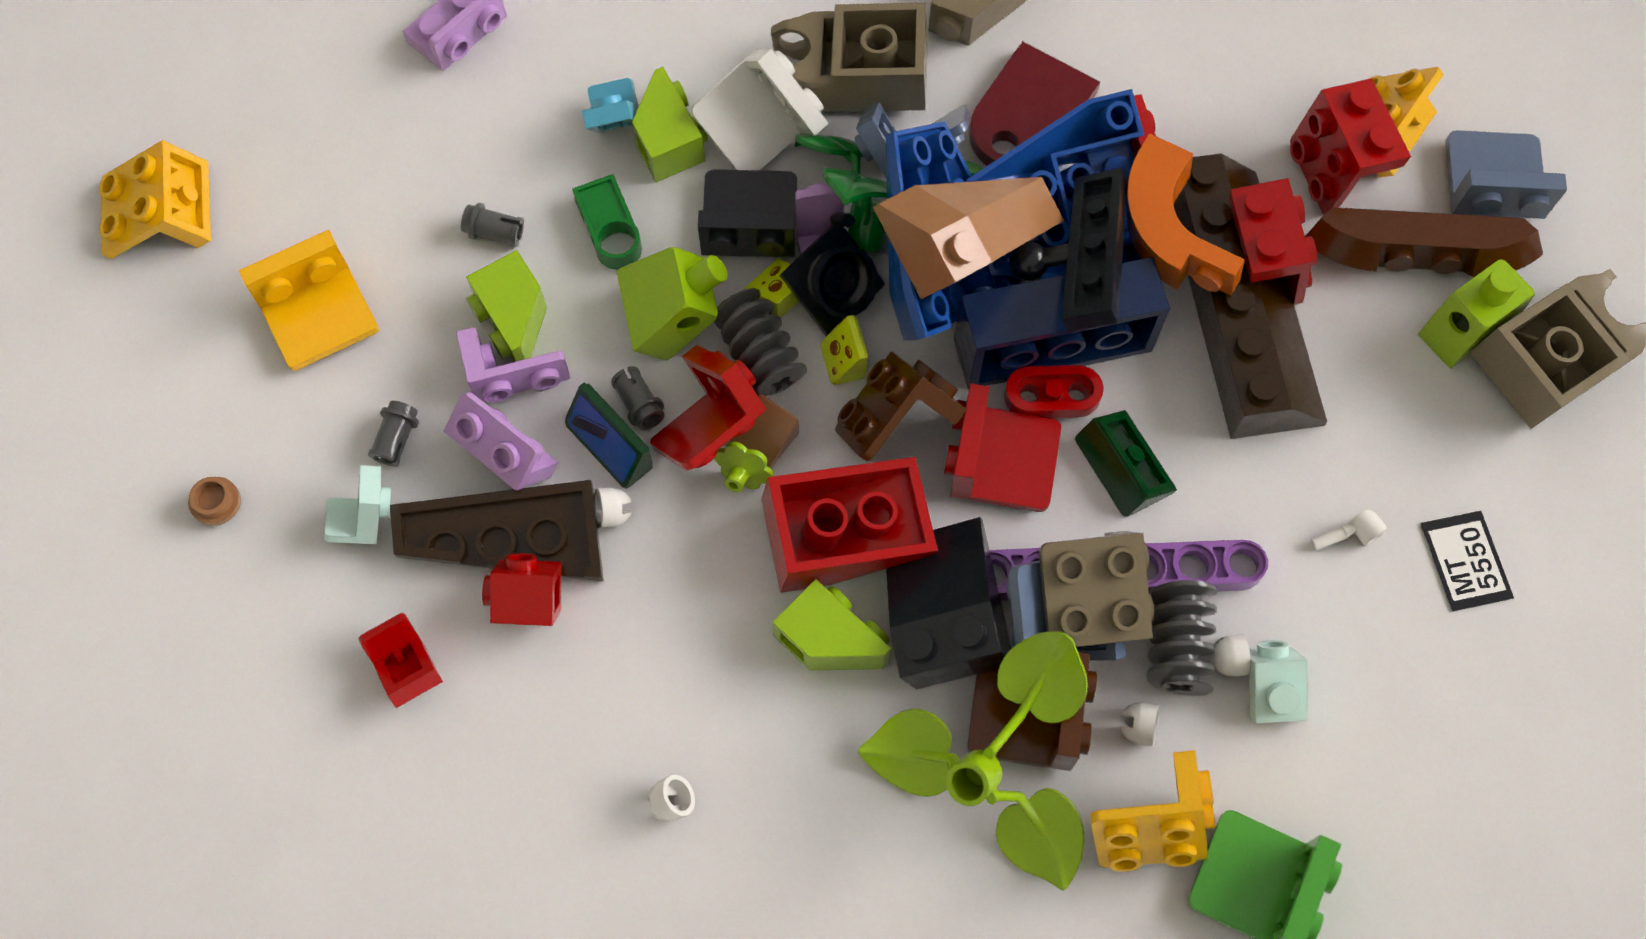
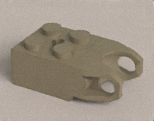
[771,3,927,112]
[1469,269,1646,429]

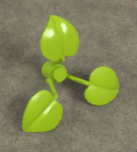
[858,631,1088,891]

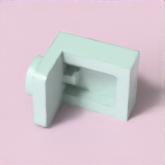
[324,465,391,544]
[1249,640,1307,724]

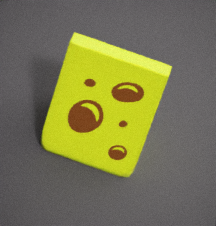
[745,258,799,318]
[821,315,868,385]

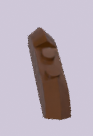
[1305,207,1543,277]

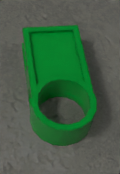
[572,174,642,270]

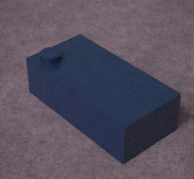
[954,257,1170,390]

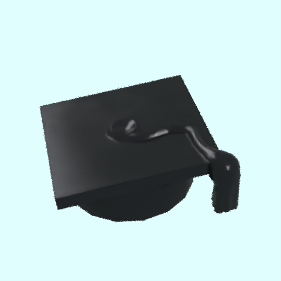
[779,212,885,336]

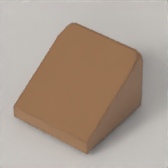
[731,394,799,468]

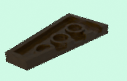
[390,480,604,581]

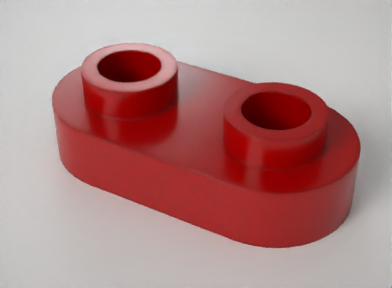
[1004,365,1104,418]

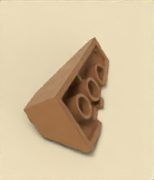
[873,177,1064,299]

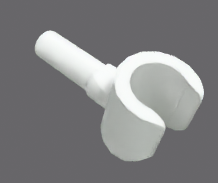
[1311,510,1387,550]

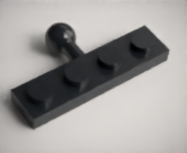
[1009,167,1128,332]

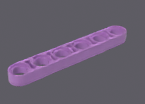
[990,539,1268,601]

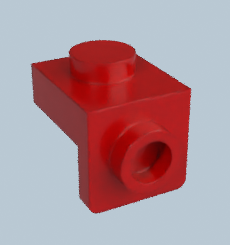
[358,613,443,708]

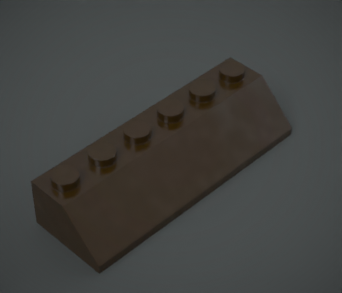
[1174,153,1327,439]

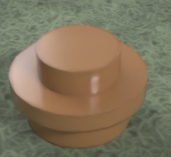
[188,477,241,526]

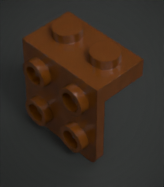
[835,351,967,461]
[967,652,1097,771]

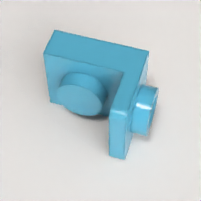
[582,78,639,133]

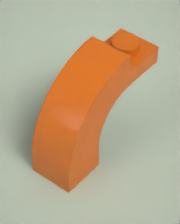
[1126,133,1245,296]

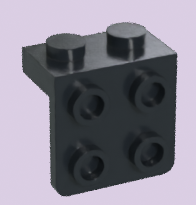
[698,169,797,257]

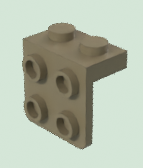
[1039,531,1154,647]

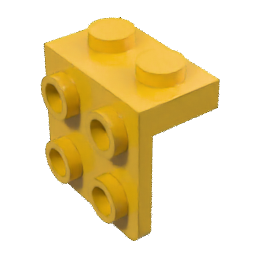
[1090,750,1215,872]

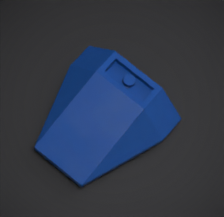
[965,89,1144,280]
[886,121,1021,341]

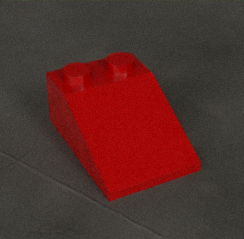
[761,457,938,593]

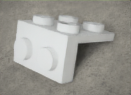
[691,49,829,170]

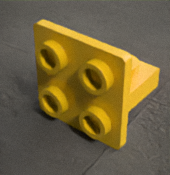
[1368,67,1443,177]

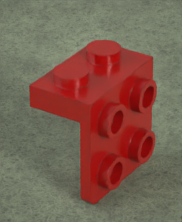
[1290,78,1411,215]
[1229,178,1317,305]
[649,345,767,471]
[944,383,1061,512]

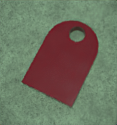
[969,41,1100,166]

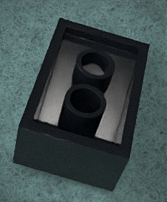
[886,517,1012,689]

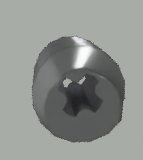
[714,288,807,396]
[1146,580,1218,696]

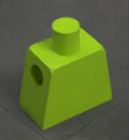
[616,247,728,361]
[1418,259,1535,369]

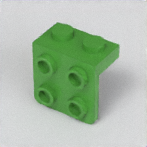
[1188,810,1342,939]

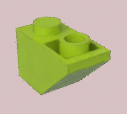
[632,67,708,183]
[466,250,547,362]
[772,579,892,671]

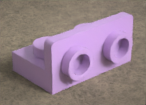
[403,0,507,71]
[444,392,559,491]

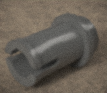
[461,202,524,247]
[611,366,665,430]
[368,400,419,467]

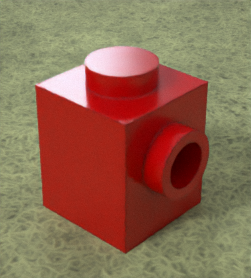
[482,553,562,626]

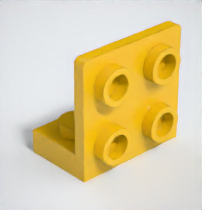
[99,140,211,259]
[238,229,379,371]

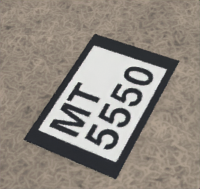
[1420,511,1514,612]

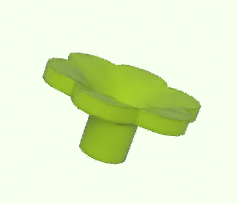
[714,441,774,492]

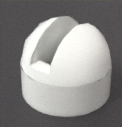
[594,487,632,528]
[1209,634,1251,677]
[1120,702,1159,747]
[648,775,695,822]

